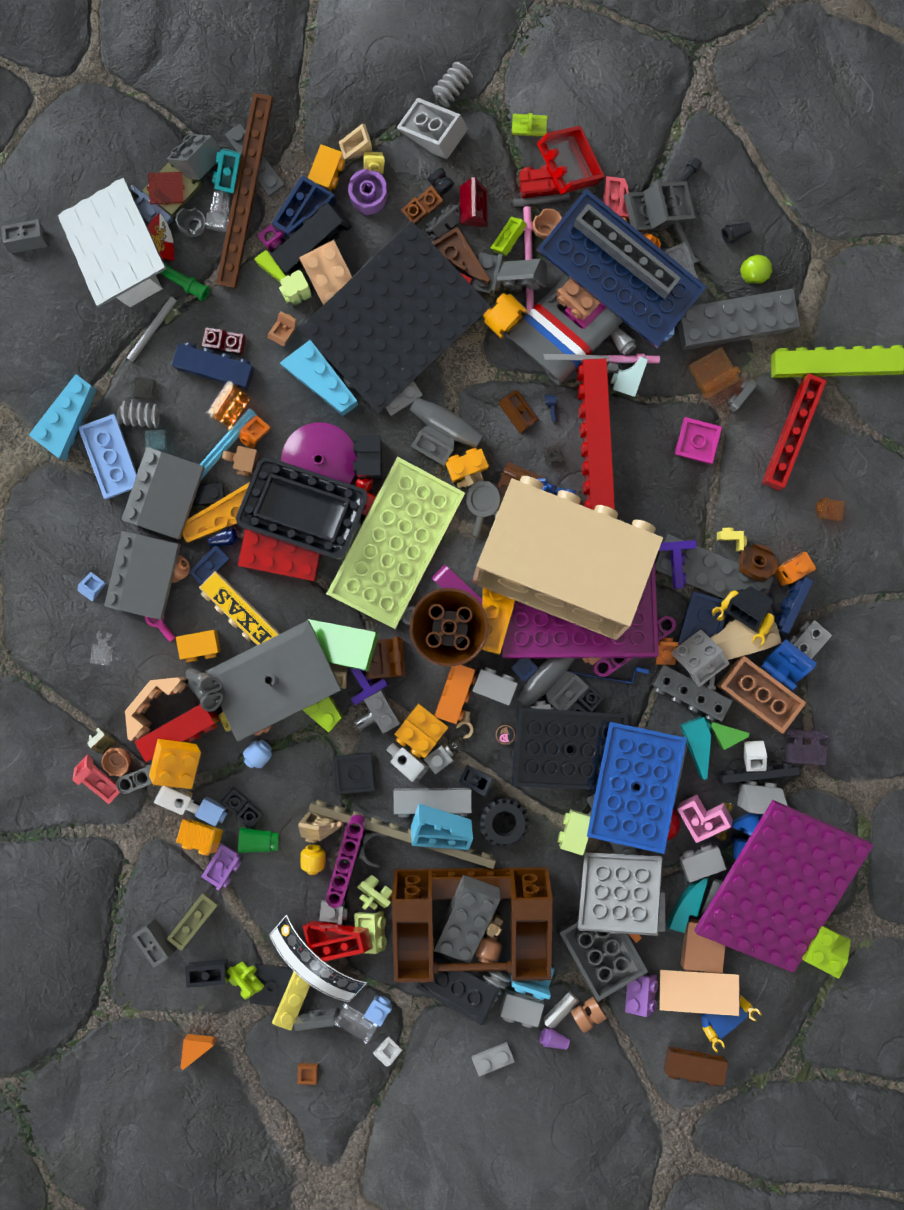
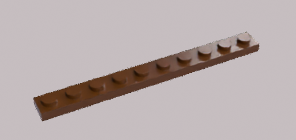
[216,93,274,289]

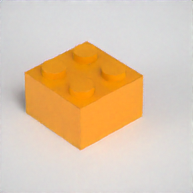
[149,739,201,789]

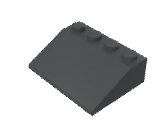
[121,447,205,540]
[104,531,181,620]
[556,916,648,1001]

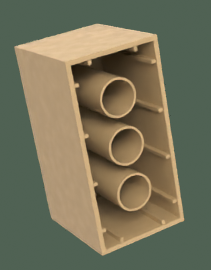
[472,476,663,640]

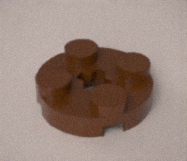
[739,544,778,582]

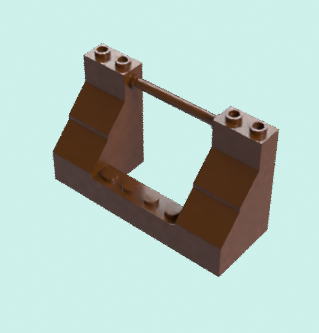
[392,867,553,983]

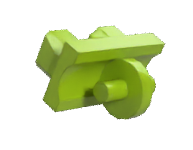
[512,113,547,137]
[227,961,264,1000]

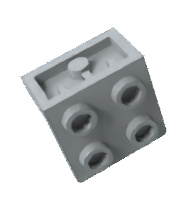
[671,630,729,687]

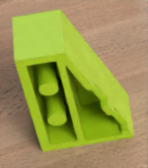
[303,696,343,732]

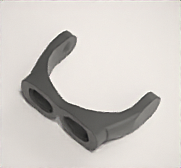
[358,831,389,868]

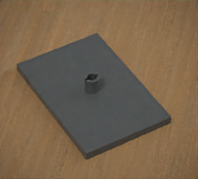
[205,620,342,742]

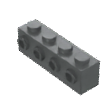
[650,665,732,723]

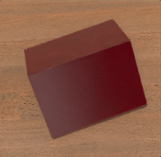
[460,177,488,227]

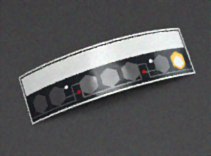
[270,915,367,1002]

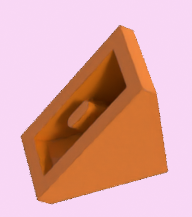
[181,1034,217,1070]

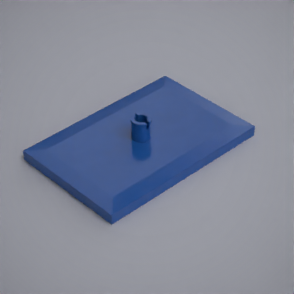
[587,722,687,854]

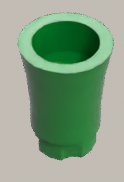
[238,826,279,854]

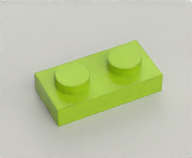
[491,217,527,256]

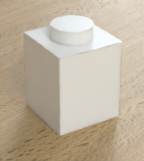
[744,741,767,772]

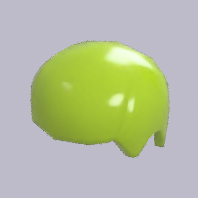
[740,255,772,284]

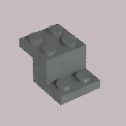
[624,181,696,232]

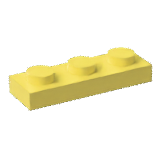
[272,972,310,1031]

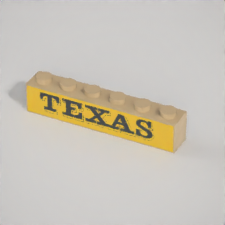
[199,571,281,645]

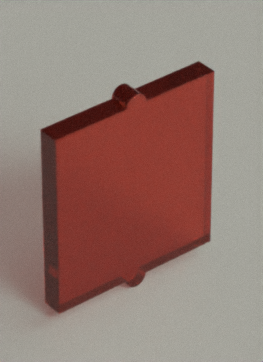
[147,171,185,205]

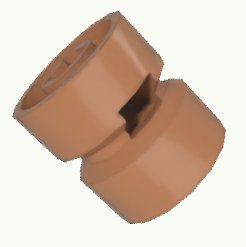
[571,996,607,1033]

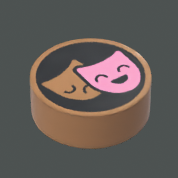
[496,725,515,744]

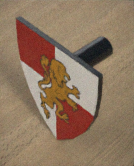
[147,213,174,261]

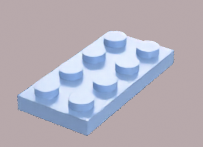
[78,414,137,499]

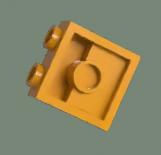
[394,703,448,758]

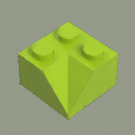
[802,926,851,979]

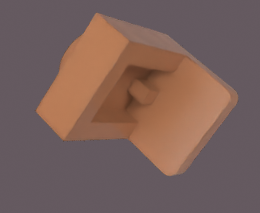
[267,311,297,346]

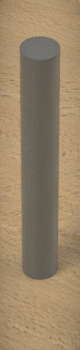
[513,192,570,207]

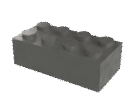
[434,875,500,963]

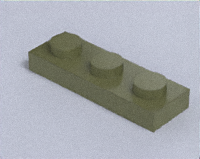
[167,892,219,951]

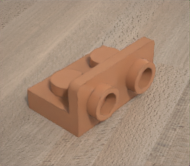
[556,278,600,321]

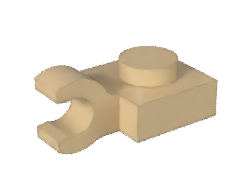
[486,913,503,938]

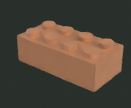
[716,656,806,734]

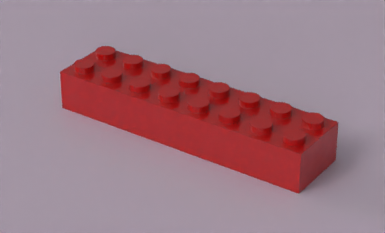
[576,358,615,510]

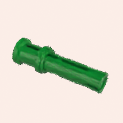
[159,263,210,302]

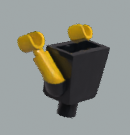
[712,586,774,647]

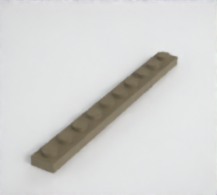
[308,799,496,869]

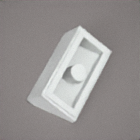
[544,991,580,1028]

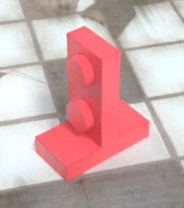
[72,754,120,804]

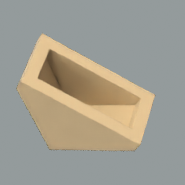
[339,124,372,160]

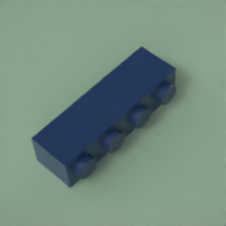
[172,342,254,390]

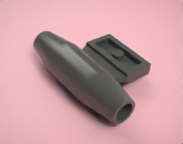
[410,397,484,466]
[516,658,588,710]

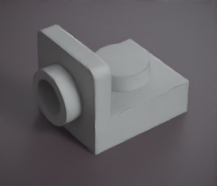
[424,745,454,774]
[319,900,348,925]

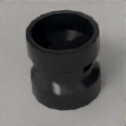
[428,167,454,196]

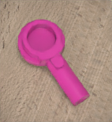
[145,616,176,642]

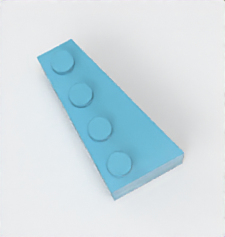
[280,340,358,416]
[29,374,97,461]

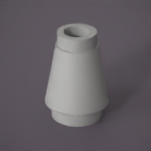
[610,327,636,356]

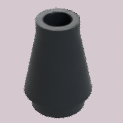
[721,222,752,244]

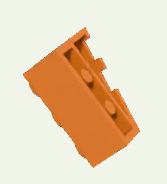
[434,665,477,724]

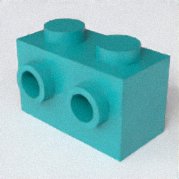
[212,148,242,193]

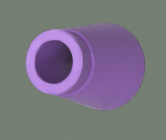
[539,1027,570,1050]

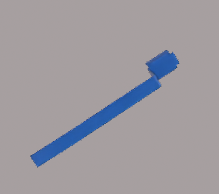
[567,667,650,683]

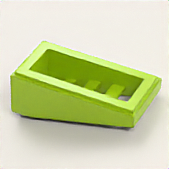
[254,250,286,283]

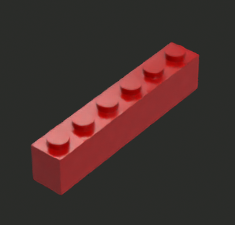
[761,373,827,490]

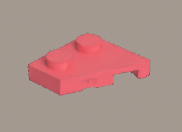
[603,176,629,219]

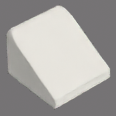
[373,1037,402,1066]

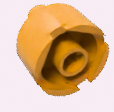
[483,293,527,339]

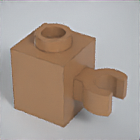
[222,446,259,477]

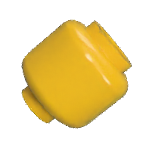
[300,844,326,875]

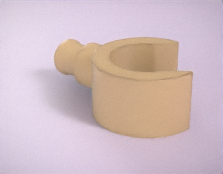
[457,472,484,489]
[456,711,473,739]

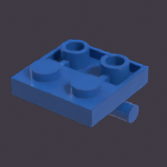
[761,639,817,691]

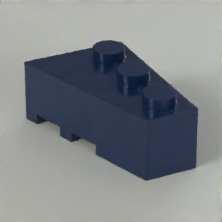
[272,175,337,239]

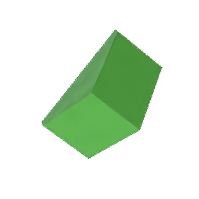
[709,721,750,750]

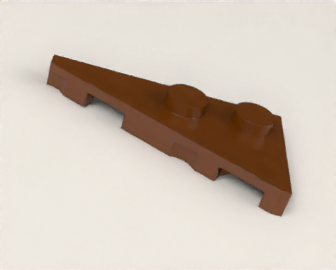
[432,227,491,285]

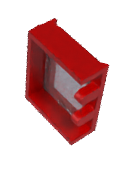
[537,125,605,195]

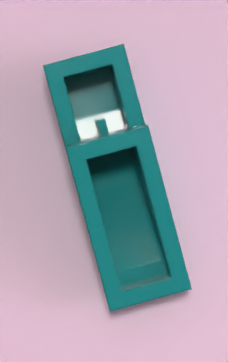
[667,877,708,933]

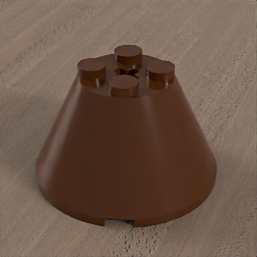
[410,588,489,667]

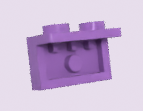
[201,843,242,891]
[625,974,658,1017]

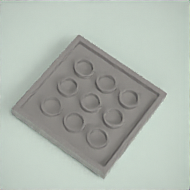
[578,853,663,936]

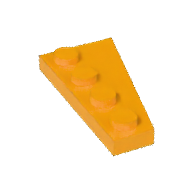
[482,587,515,655]

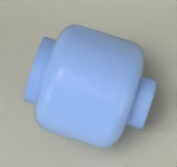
[243,740,272,768]

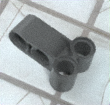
[116,764,152,794]

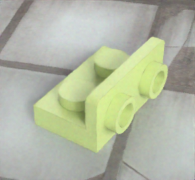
[354,911,387,954]

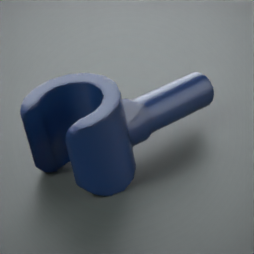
[545,395,557,422]

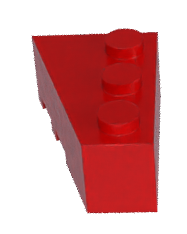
[303,921,373,961]

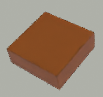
[298,1063,318,1085]

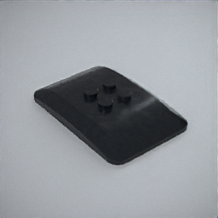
[236,457,367,559]

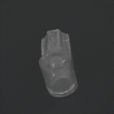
[206,191,231,232]

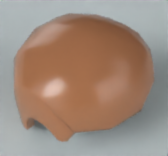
[533,208,562,240]
[101,748,132,777]

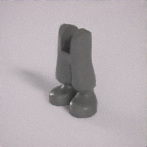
[186,668,223,712]

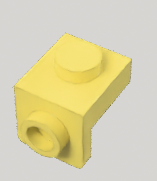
[363,152,385,174]
[717,528,747,552]

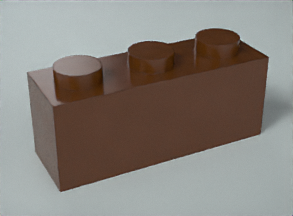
[663,1046,728,1087]

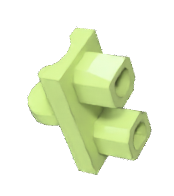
[357,875,392,910]

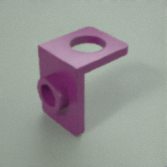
[257,224,285,253]

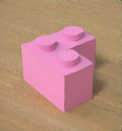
[677,795,733,843]

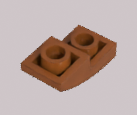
[401,186,444,224]

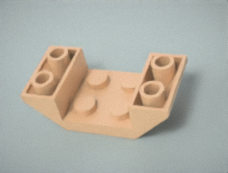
[125,676,188,741]

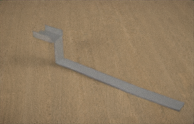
[543,354,619,373]

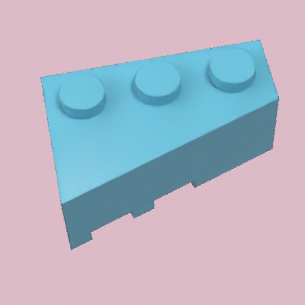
[411,803,473,850]

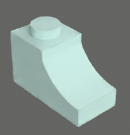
[610,356,648,397]

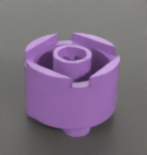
[348,169,388,215]

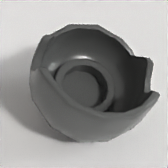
[175,208,207,237]

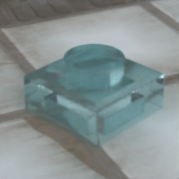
[145,430,167,450]

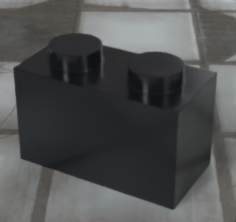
[185,959,229,988]

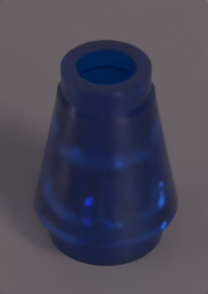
[207,527,237,546]

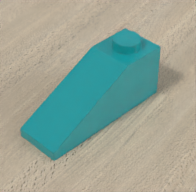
[679,716,712,780]

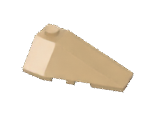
[710,619,781,660]
[298,812,345,843]

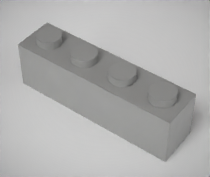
[394,788,471,817]

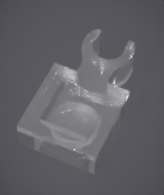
[90,631,113,665]

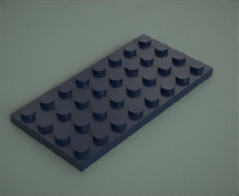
[537,189,707,348]

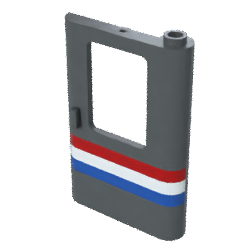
[505,275,623,385]

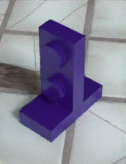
[658,540,696,589]
[350,668,389,705]

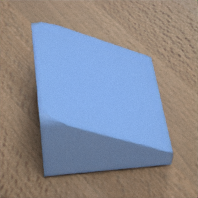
[78,572,106,601]

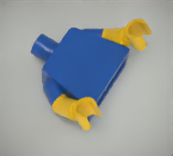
[701,995,762,1053]

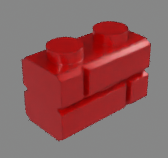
[518,165,559,198]

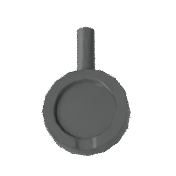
[466,481,503,537]

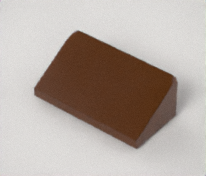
[498,389,539,433]

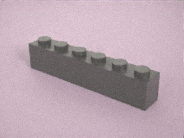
[574,204,681,299]

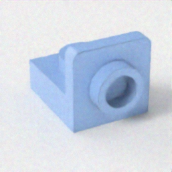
[364,995,392,1027]

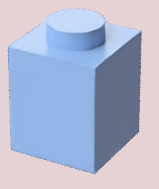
[195,797,228,827]

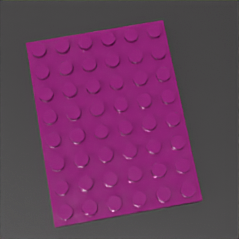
[502,561,659,659]
[694,800,873,973]

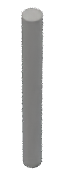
[127,297,177,362]

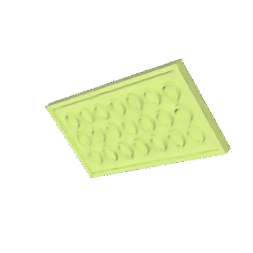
[326,457,465,629]

